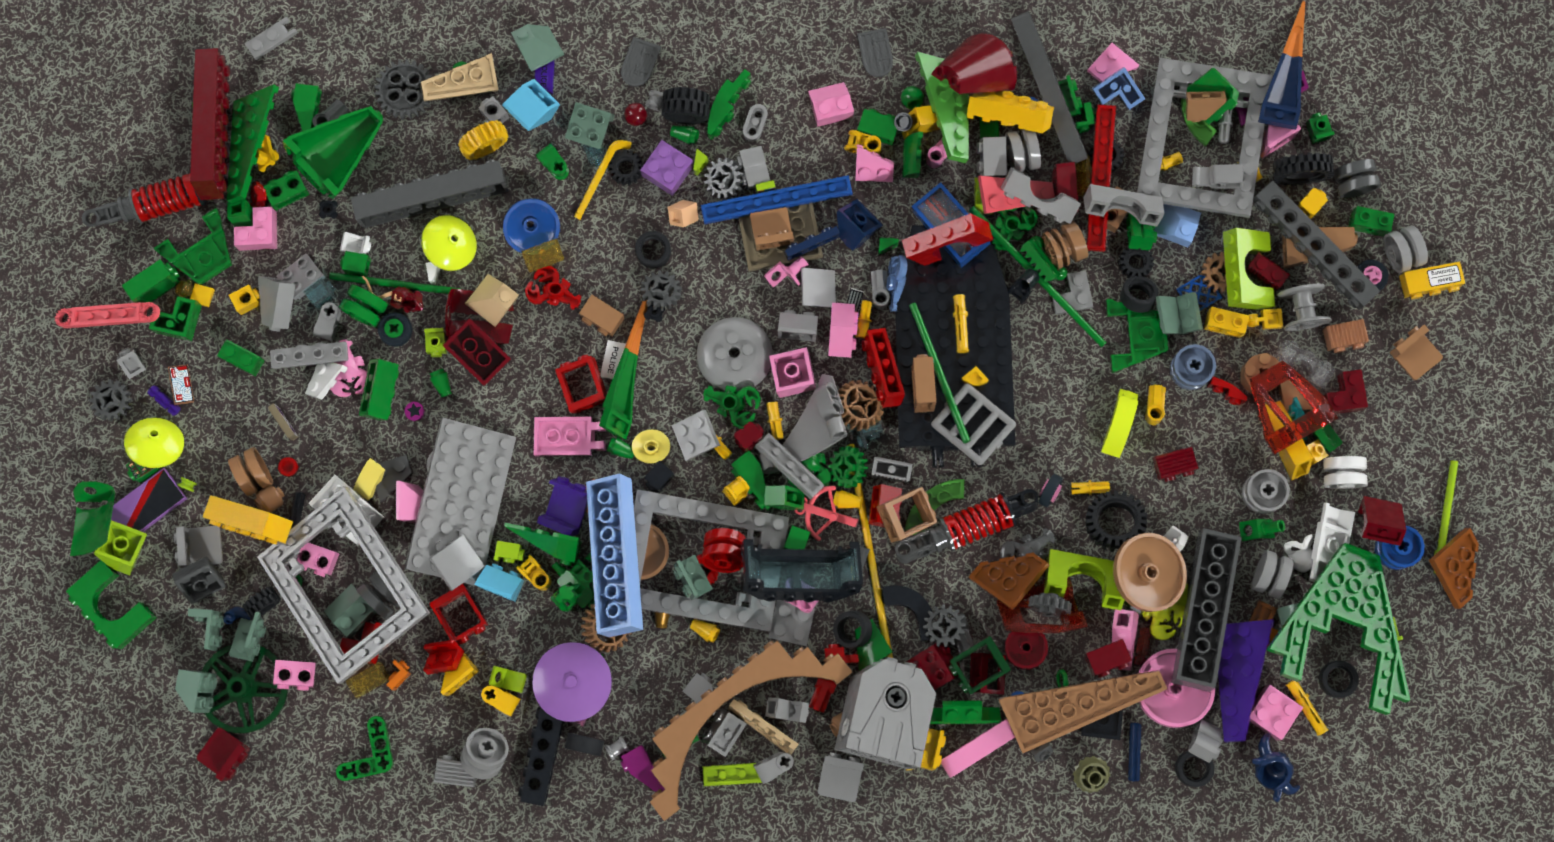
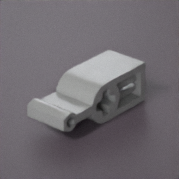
[1192,164,1243,189]

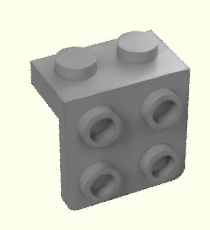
[174,526,223,567]
[818,752,864,802]

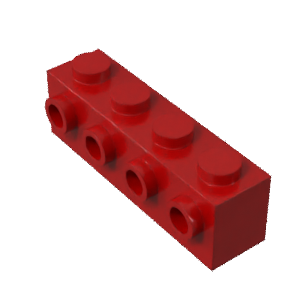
[862,328,905,408]

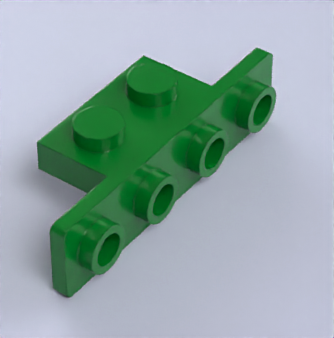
[930,701,1001,724]

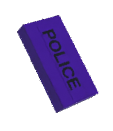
[535,60,555,94]

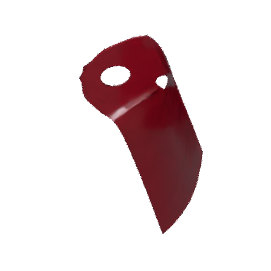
[445,289,514,344]

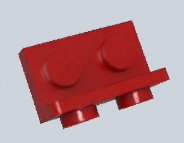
[423,640,464,675]

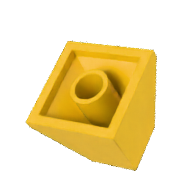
[441,653,479,696]

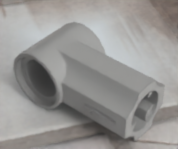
[871,269,890,310]

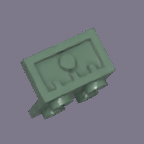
[565,102,615,149]
[1156,292,1203,335]
[672,555,713,601]
[188,608,224,651]
[229,612,266,662]

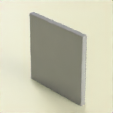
[801,268,836,308]

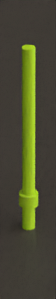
[1433,460,1458,574]

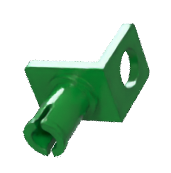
[1239,519,1285,541]

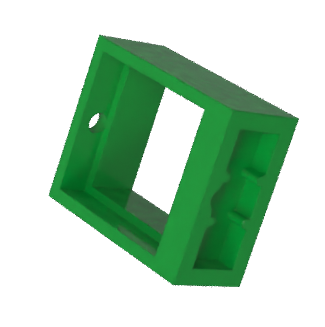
[121,259,181,303]

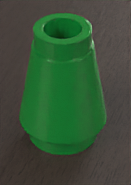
[670,125,699,145]
[430,368,452,398]
[606,437,634,459]

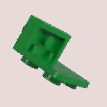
[1186,68,1239,125]

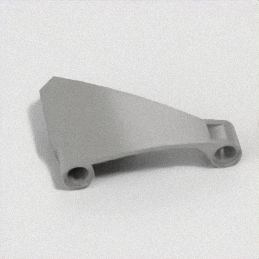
[759,374,847,474]

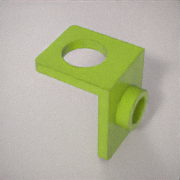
[489,666,527,693]

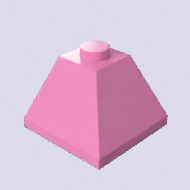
[1260,124,1301,159]
[396,481,423,524]

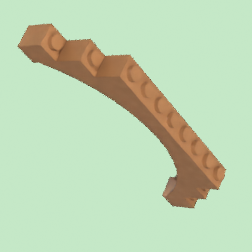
[650,640,852,821]

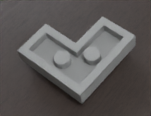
[1052,270,1093,315]

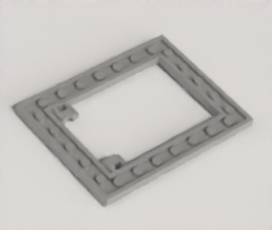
[1137,58,1272,218]
[257,486,430,684]
[634,489,789,632]

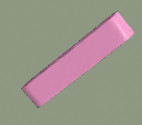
[941,718,1015,778]

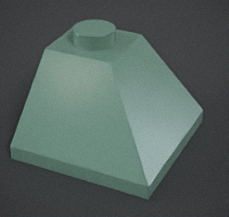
[511,24,564,72]

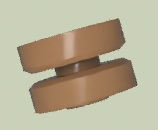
[228,447,274,497]

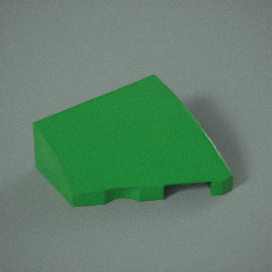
[902,132,923,178]
[855,619,892,671]

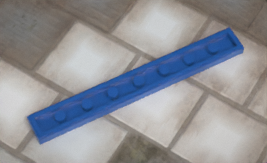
[701,175,853,225]

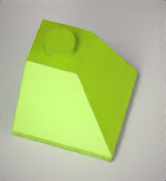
[94,520,147,576]

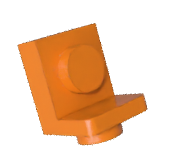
[386,659,411,691]

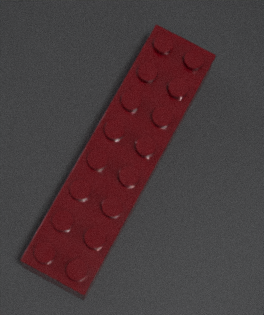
[190,48,230,200]

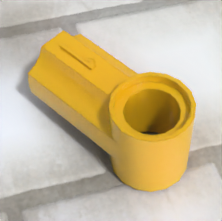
[1145,385,1166,425]

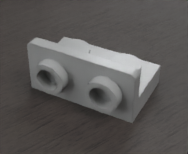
[701,708,746,757]

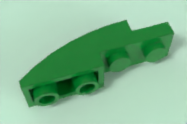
[708,69,751,140]

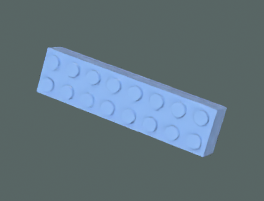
[586,473,643,637]

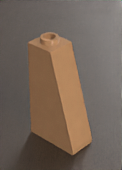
[1282,227,1358,269]

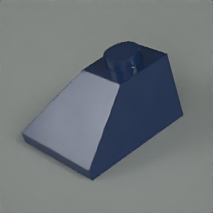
[837,199,883,251]

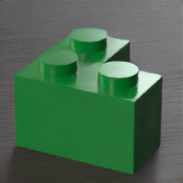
[149,296,202,341]

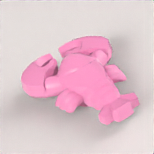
[330,339,367,397]

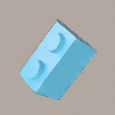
[474,564,524,602]

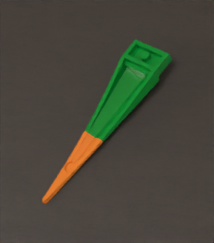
[599,301,648,440]

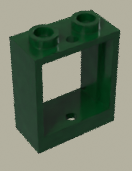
[948,636,1011,695]

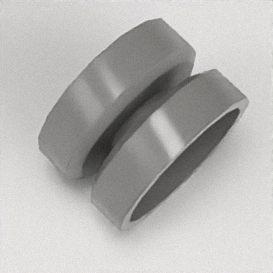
[1005,129,1041,172]
[1383,225,1428,273]
[1242,469,1290,514]
[1251,550,1294,599]
[460,728,509,780]

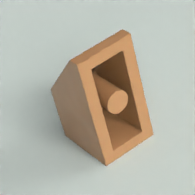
[1185,91,1226,122]

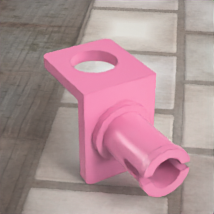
[764,255,809,287]

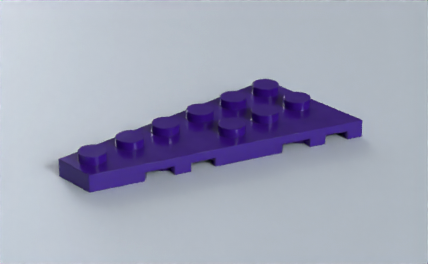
[1218,619,1274,743]

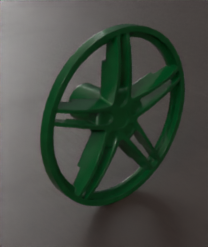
[202,645,288,733]

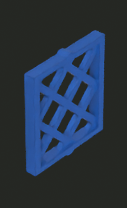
[1176,275,1222,311]

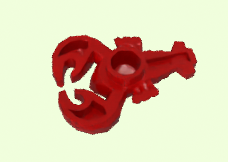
[525,265,582,310]

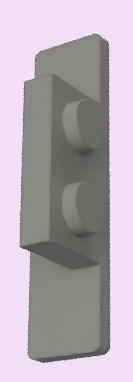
[270,342,348,369]

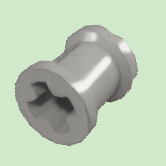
[604,736,630,760]

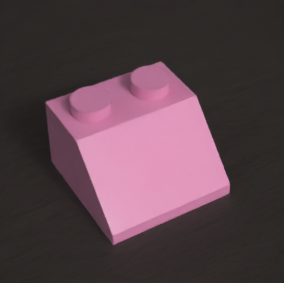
[808,82,854,127]

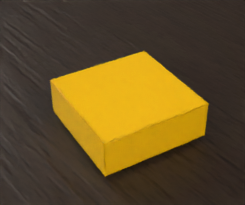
[190,284,215,307]

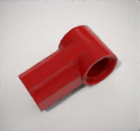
[809,678,837,713]

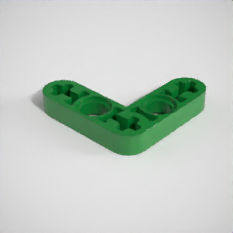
[336,716,394,781]

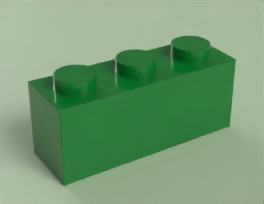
[359,359,399,421]

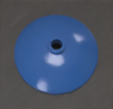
[503,198,560,255]

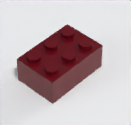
[442,318,511,386]

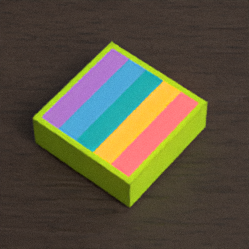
[756,180,776,193]

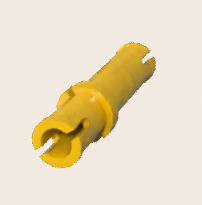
[953,294,969,353]
[1286,680,1329,736]

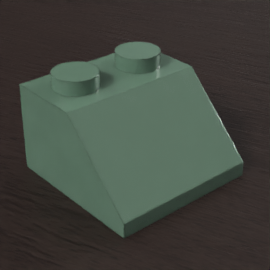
[324,583,377,638]

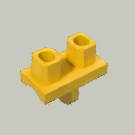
[255,135,279,172]

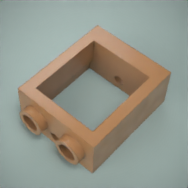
[911,354,936,413]
[876,487,938,543]

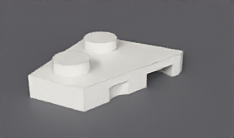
[305,362,348,400]

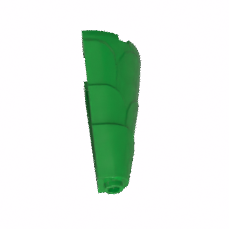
[283,106,383,199]

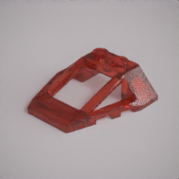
[1249,361,1338,455]
[997,577,1088,633]

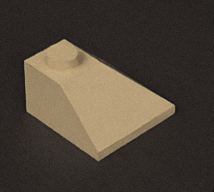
[465,274,519,327]

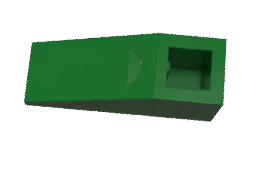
[731,450,770,511]

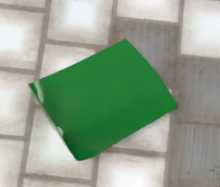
[70,481,115,556]

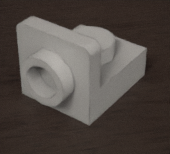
[117,347,146,379]

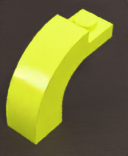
[1101,389,1138,458]

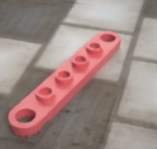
[55,302,160,328]

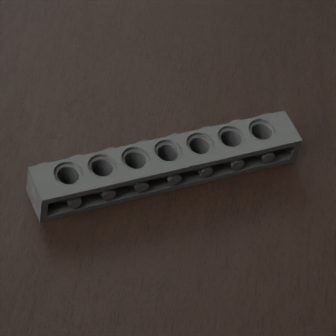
[1253,181,1380,310]

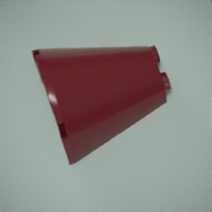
[931,33,1017,94]

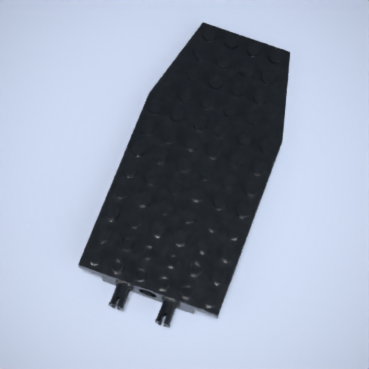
[895,225,1016,468]

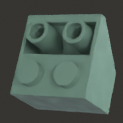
[175,669,217,713]

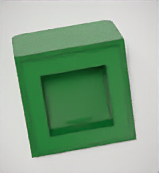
[878,237,899,256]

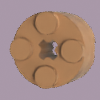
[1240,353,1284,395]

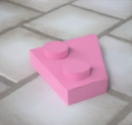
[1087,43,1139,82]
[855,144,894,182]

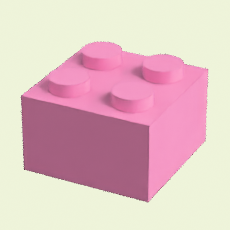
[769,347,816,398]
[1250,685,1303,740]

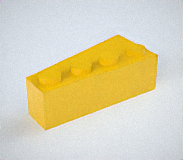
[967,91,1054,133]

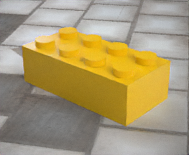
[203,495,293,545]

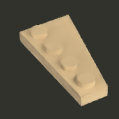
[420,53,498,102]
[728,699,799,755]

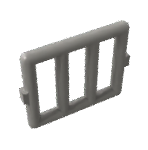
[931,383,1016,465]

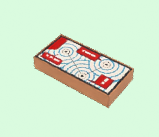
[168,364,194,405]

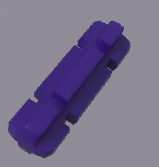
[147,385,181,416]

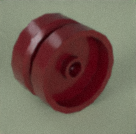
[1005,626,1048,670]

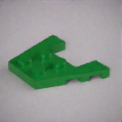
[154,208,232,285]
[1105,299,1168,373]

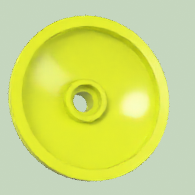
[421,215,477,271]
[124,418,184,468]

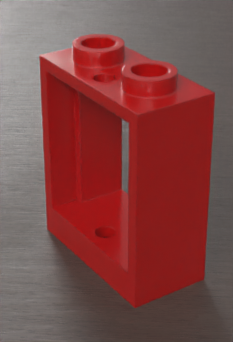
[555,355,607,414]
[429,583,489,645]

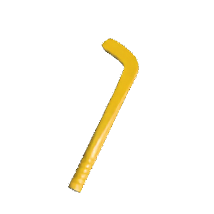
[574,140,631,220]

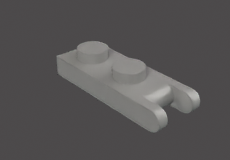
[245,17,298,60]

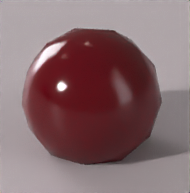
[624,103,647,126]

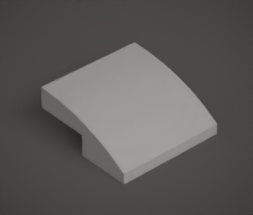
[429,535,485,591]

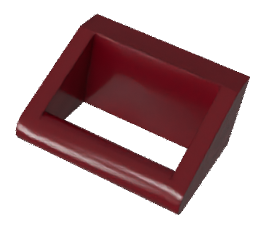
[969,653,1006,695]

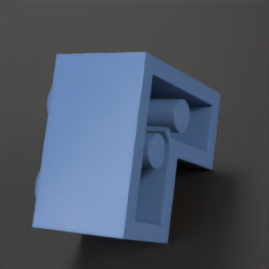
[1091,67,1145,110]

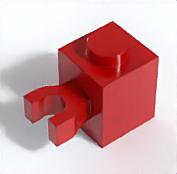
[824,644,859,664]

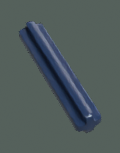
[1128,723,1141,782]

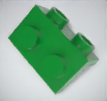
[1058,75,1083,117]

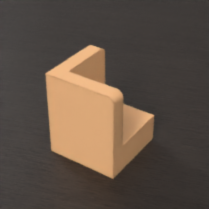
[668,200,699,227]

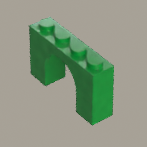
[66,560,157,649]

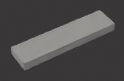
[755,433,825,500]

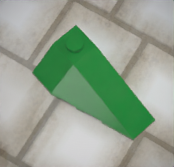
[504,523,582,566]

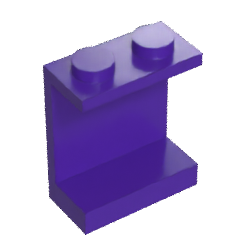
[537,476,588,536]

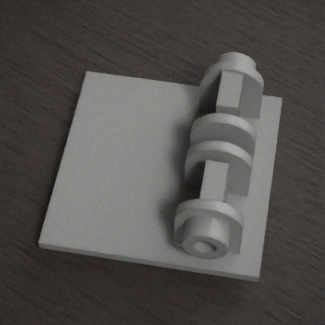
[276,253,326,301]

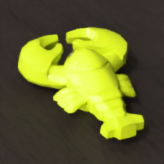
[1142,604,1185,641]

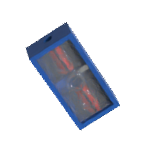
[911,182,990,268]

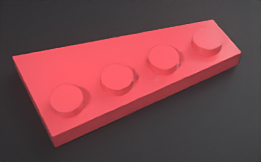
[978,176,1055,214]

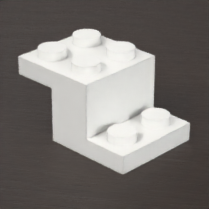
[309,475,384,546]

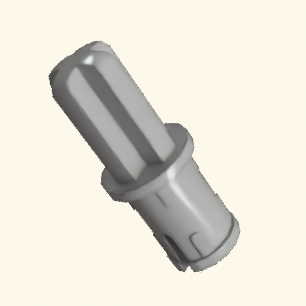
[1218,109,1233,144]

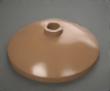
[641,524,669,580]

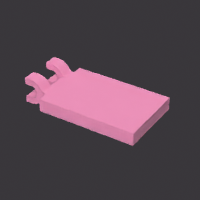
[534,417,606,456]

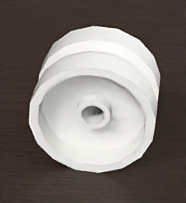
[1323,456,1368,489]

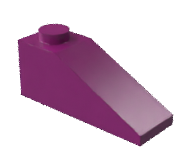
[620,745,665,792]

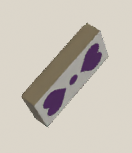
[268,403,298,441]

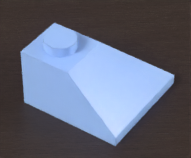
[1154,204,1201,248]

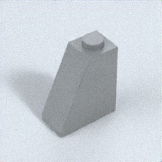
[258,276,296,332]

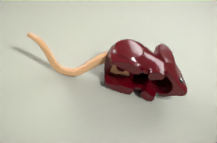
[362,276,423,313]

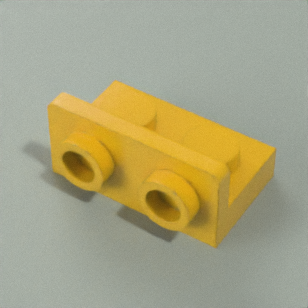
[921,728,946,771]

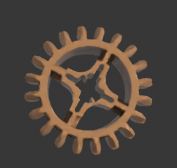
[838,380,884,432]
[581,604,632,652]

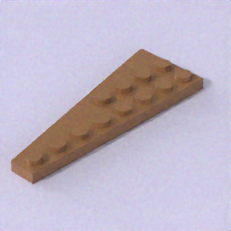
[998,670,1167,753]

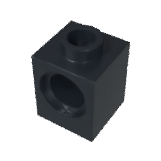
[644,461,675,493]

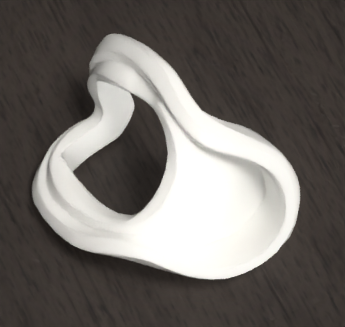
[1284,534,1313,572]

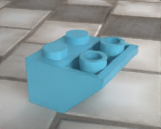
[502,79,560,131]

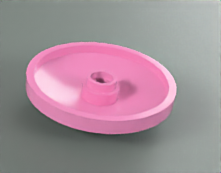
[1138,649,1215,728]

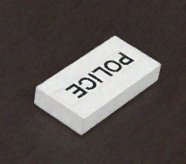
[601,340,626,380]

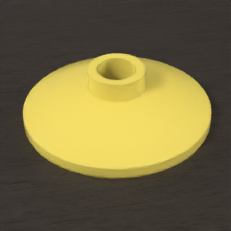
[632,430,670,463]

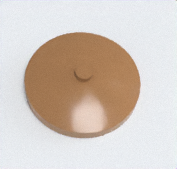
[1113,533,1187,612]

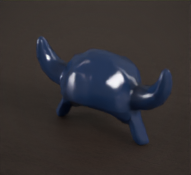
[1252,733,1300,802]

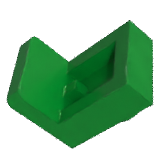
[1075,102,1096,133]

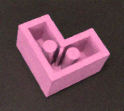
[234,207,277,251]
[828,303,858,358]

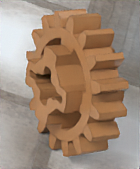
[1200,252,1227,294]

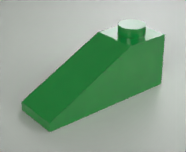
[291,83,322,131]

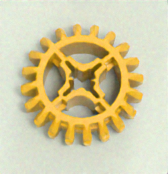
[458,120,509,160]

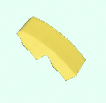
[353,458,385,501]

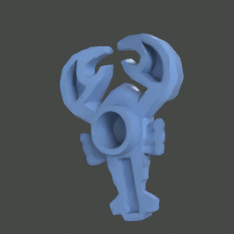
[886,255,908,312]

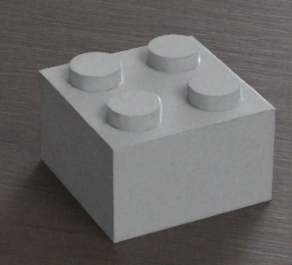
[976,137,1007,177]

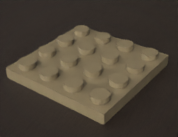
[737,195,823,272]

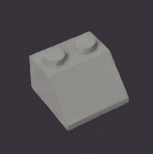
[778,310,818,342]

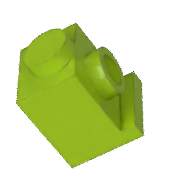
[424,328,447,357]
[494,541,525,564]

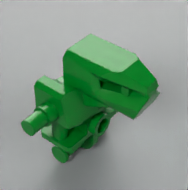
[551,552,595,612]

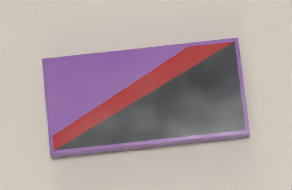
[111,468,188,532]

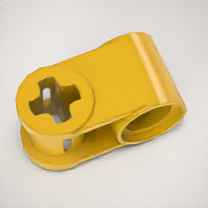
[844,130,881,154]
[722,476,750,506]
[516,555,552,591]
[481,686,521,716]

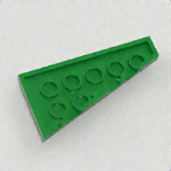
[227,84,279,204]

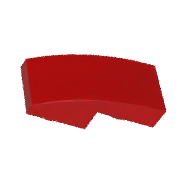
[1207,377,1247,405]

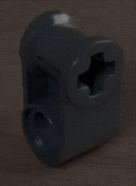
[1008,269,1040,305]

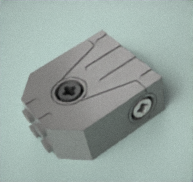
[834,657,936,769]

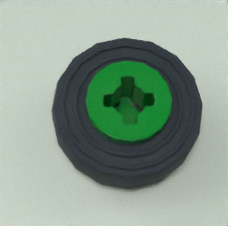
[378,312,413,347]

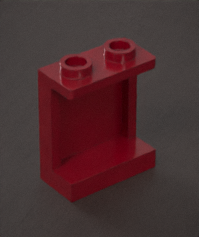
[1358,496,1406,546]

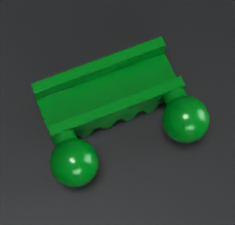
[1020,236,1067,282]

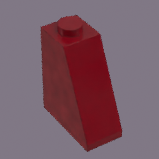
[1051,162,1079,216]

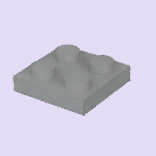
[672,410,720,461]
[769,600,815,647]

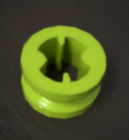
[177,477,197,492]

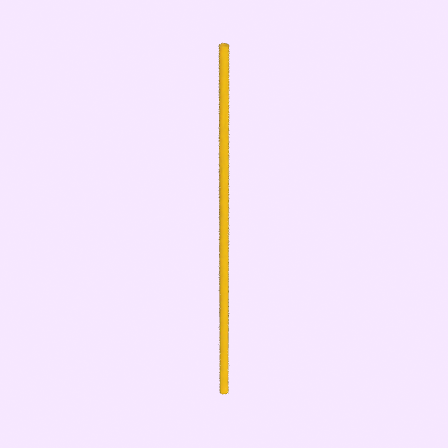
[847,444,912,771]

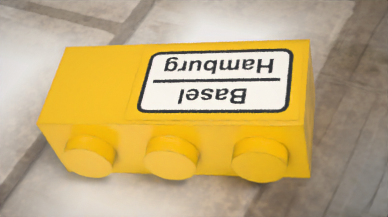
[1399,261,1465,300]

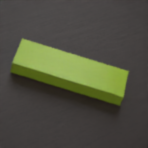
[703,763,762,786]

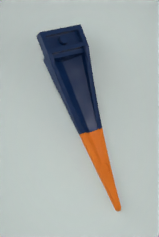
[1258,1,1305,130]

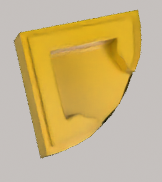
[961,366,989,386]

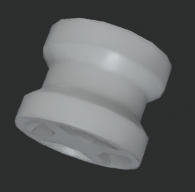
[645,90,663,111]

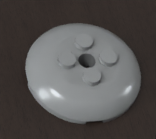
[697,317,773,392]

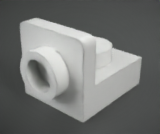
[1163,526,1189,551]

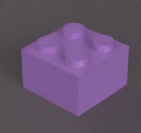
[640,140,694,196]

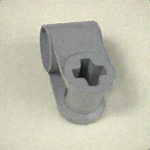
[313,302,341,341]
[754,752,794,784]

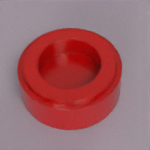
[278,457,298,477]

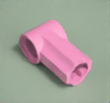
[926,137,947,168]

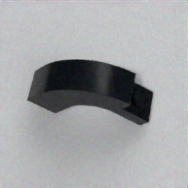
[882,585,932,642]

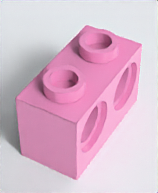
[297,543,339,577]
[273,660,316,691]

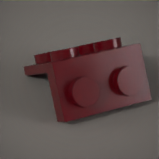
[906,643,961,690]
[197,728,251,781]

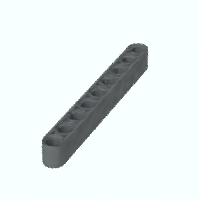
[1011,11,1088,164]

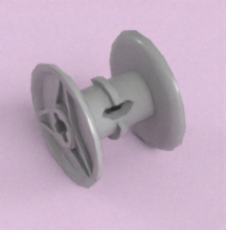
[1277,283,1332,331]

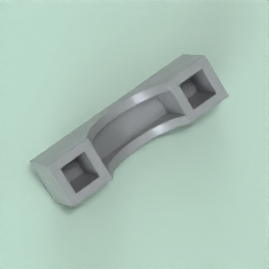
[1001,167,1081,224]
[1083,184,1165,227]

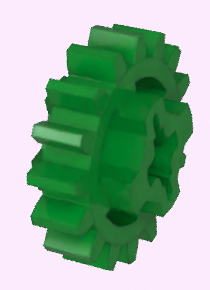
[828,446,868,488]

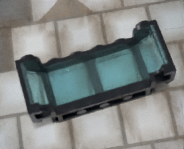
[740,539,863,603]

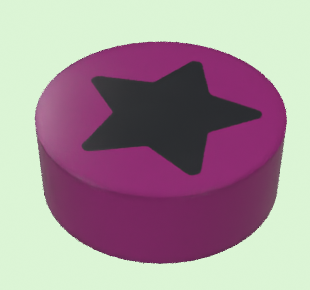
[405,402,425,422]

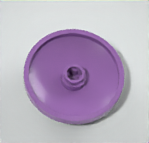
[532,642,612,722]

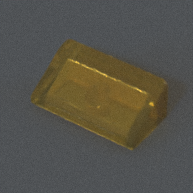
[1075,155,1090,196]
[521,238,564,272]
[345,662,390,699]

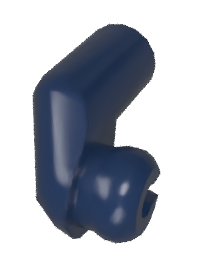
[223,606,251,624]

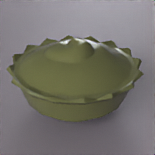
[1073,756,1110,793]

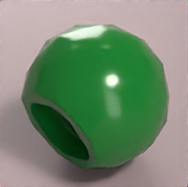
[901,86,924,109]

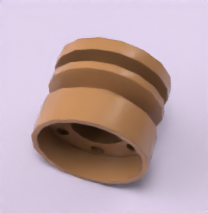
[1042,221,1088,270]

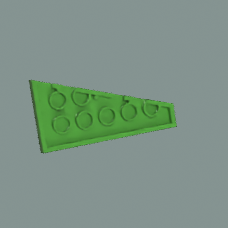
[915,52,969,163]

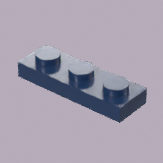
[785,226,840,261]

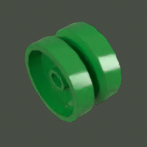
[338,284,388,328]

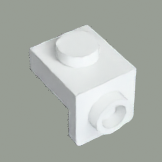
[339,232,371,254]

